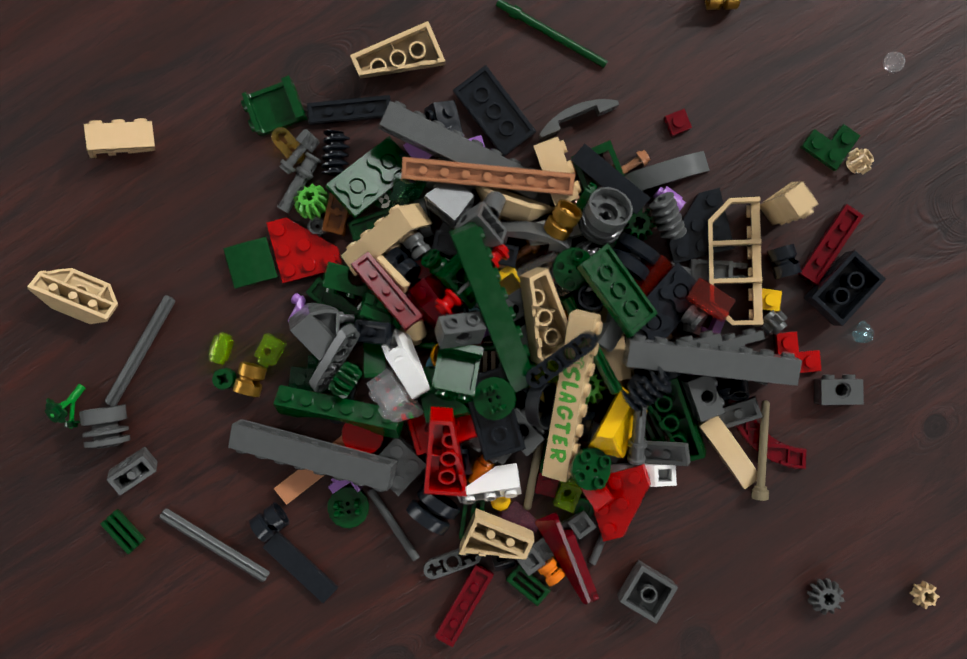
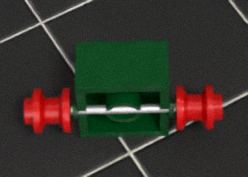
[435,244,509,316]

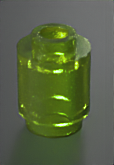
[208,332,235,365]

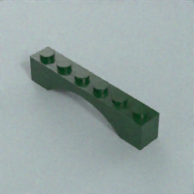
[273,385,404,439]

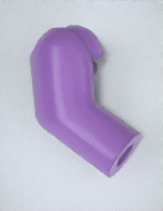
[288,293,306,322]

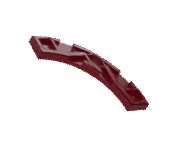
[726,399,807,470]

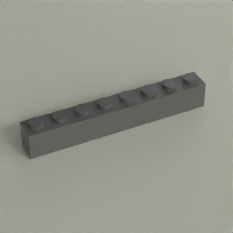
[378,101,537,200]
[623,334,802,386]
[228,419,398,492]

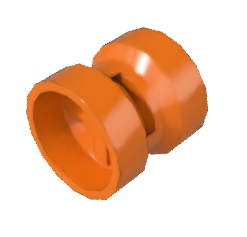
[537,557,565,586]

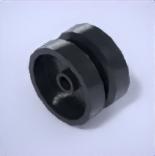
[612,232,661,282]
[406,484,461,535]

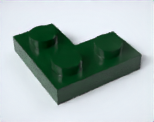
[800,124,860,171]

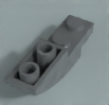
[679,327,765,350]

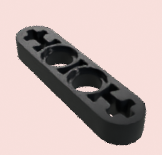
[526,331,598,388]

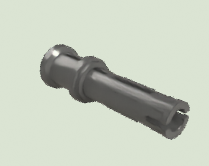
[277,151,322,214]
[627,406,647,465]

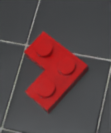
[774,331,822,373]

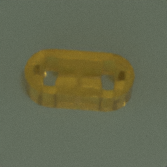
[271,127,306,163]

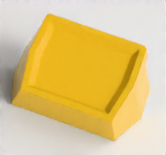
[588,384,647,458]

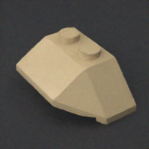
[474,186,554,222]
[27,268,118,324]

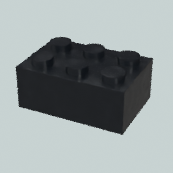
[803,250,886,326]

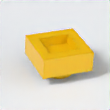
[762,288,782,312]

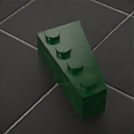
[649,375,707,461]

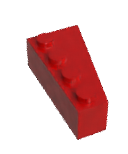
[424,407,467,497]

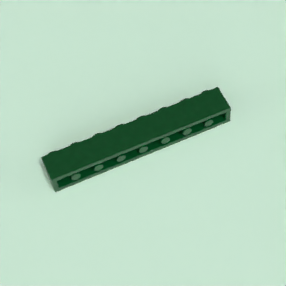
[449,222,538,392]

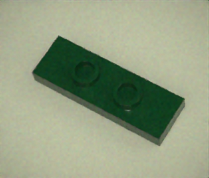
[306,277,365,325]

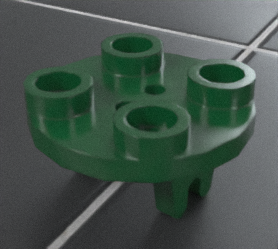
[552,247,591,291]
[473,377,516,420]
[570,448,611,491]
[328,486,369,528]

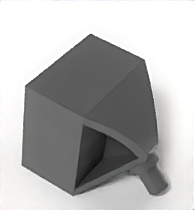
[289,303,354,361]

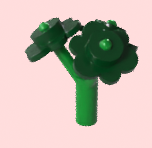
[45,384,86,429]

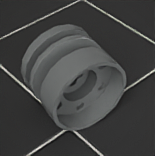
[578,187,633,245]
[79,405,131,449]

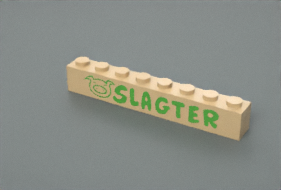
[542,309,603,482]

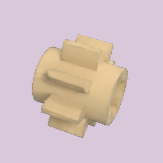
[846,148,874,175]
[909,581,940,609]

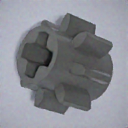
[761,310,788,336]

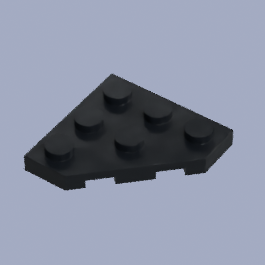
[668,188,735,263]

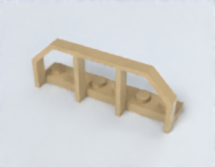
[708,197,763,327]

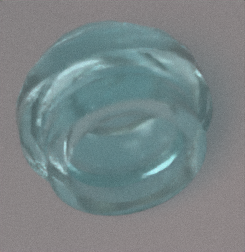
[852,321,874,343]

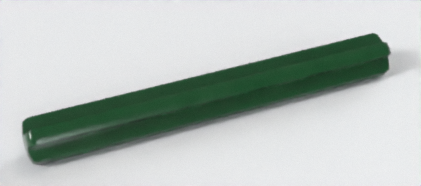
[562,297,622,395]

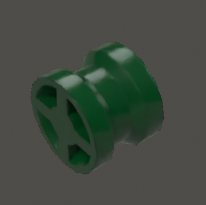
[421,249,448,276]
[212,368,237,390]

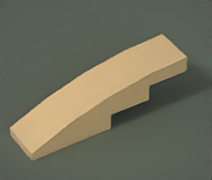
[698,416,757,489]

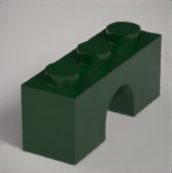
[321,262,371,300]

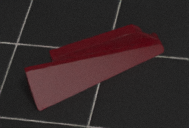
[535,512,599,605]

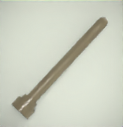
[751,400,770,501]
[523,411,544,510]

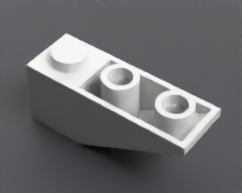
[381,329,431,400]
[457,463,522,504]
[610,463,677,487]

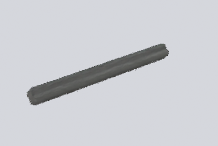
[105,295,175,407]
[159,509,270,582]

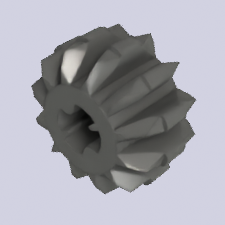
[806,578,845,615]

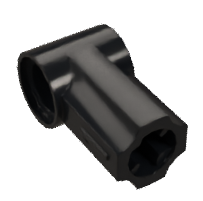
[706,378,750,401]

